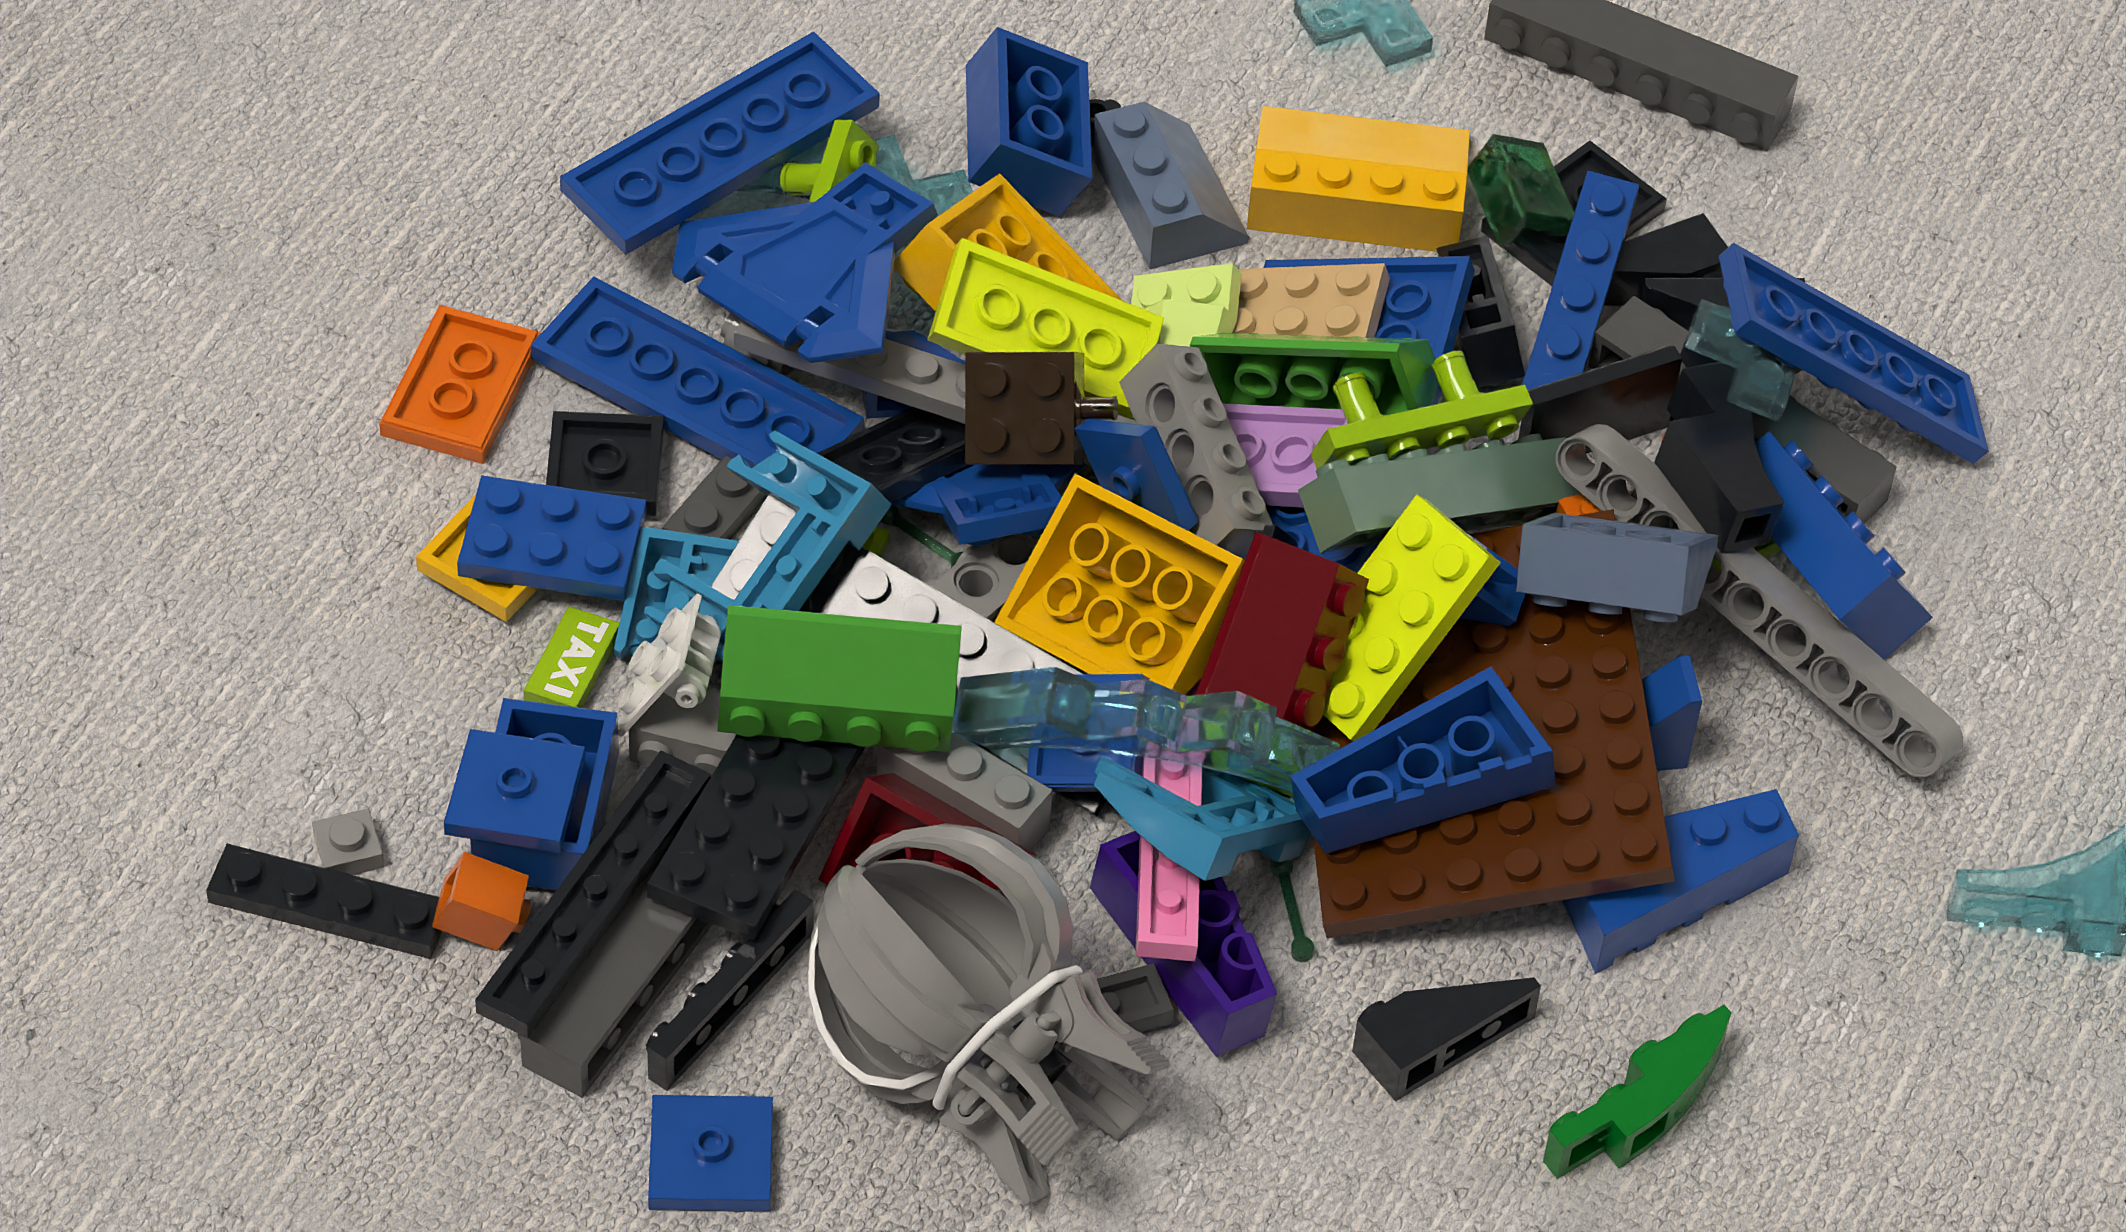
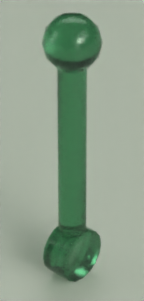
[880,505,963,568]
[1271,859,1314,962]

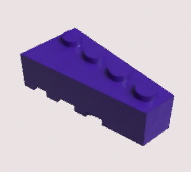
[1090,831,1277,1057]

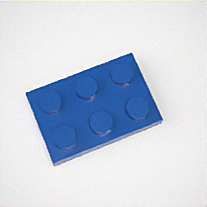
[457,475,647,601]

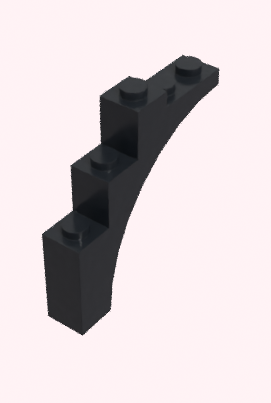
[1654,311,1803,553]

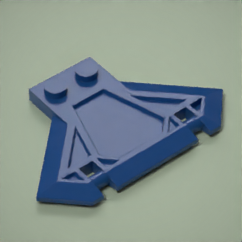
[672,163,938,363]
[891,463,1086,546]

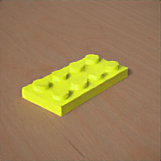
[927,238,1164,419]
[1323,494,1501,741]

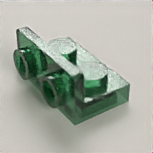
[1467,134,1574,246]

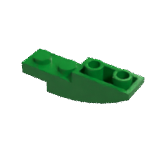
[1543,1005,1731,1179]

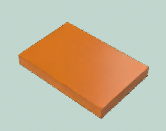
[379,305,541,464]

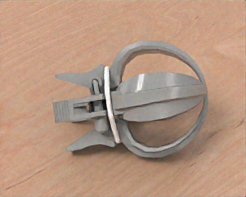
[808,824,1170,1205]

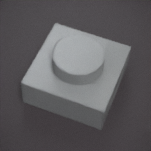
[312,808,384,875]

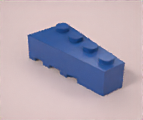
[1755,431,1933,659]
[1290,667,1556,854]
[1562,789,1799,974]

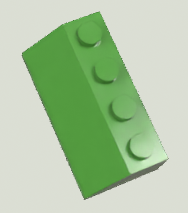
[1190,333,1439,415]
[717,605,962,752]

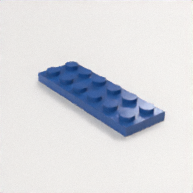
[560,31,880,255]
[1719,243,1989,464]
[531,276,864,468]

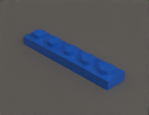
[1522,171,1639,390]

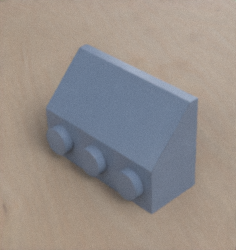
[1092,102,1249,269]
[1516,513,1718,622]

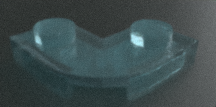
[1293,0,1433,67]
[1685,299,1796,422]

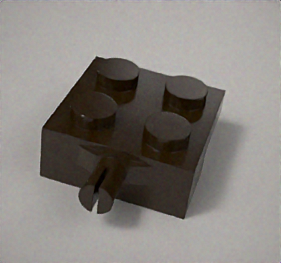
[965,352,1118,465]

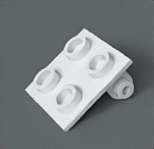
[617,593,721,737]

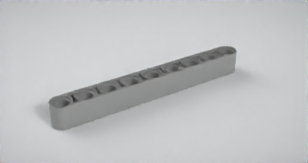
[1556,424,1963,777]

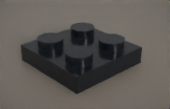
[546,411,664,516]

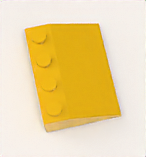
[1247,106,1470,252]
[893,173,1123,311]
[994,474,1245,715]

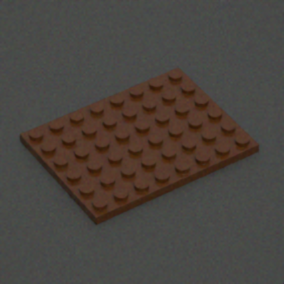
[1302,509,1675,938]

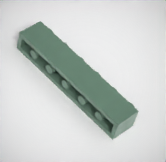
[1298,433,1580,553]

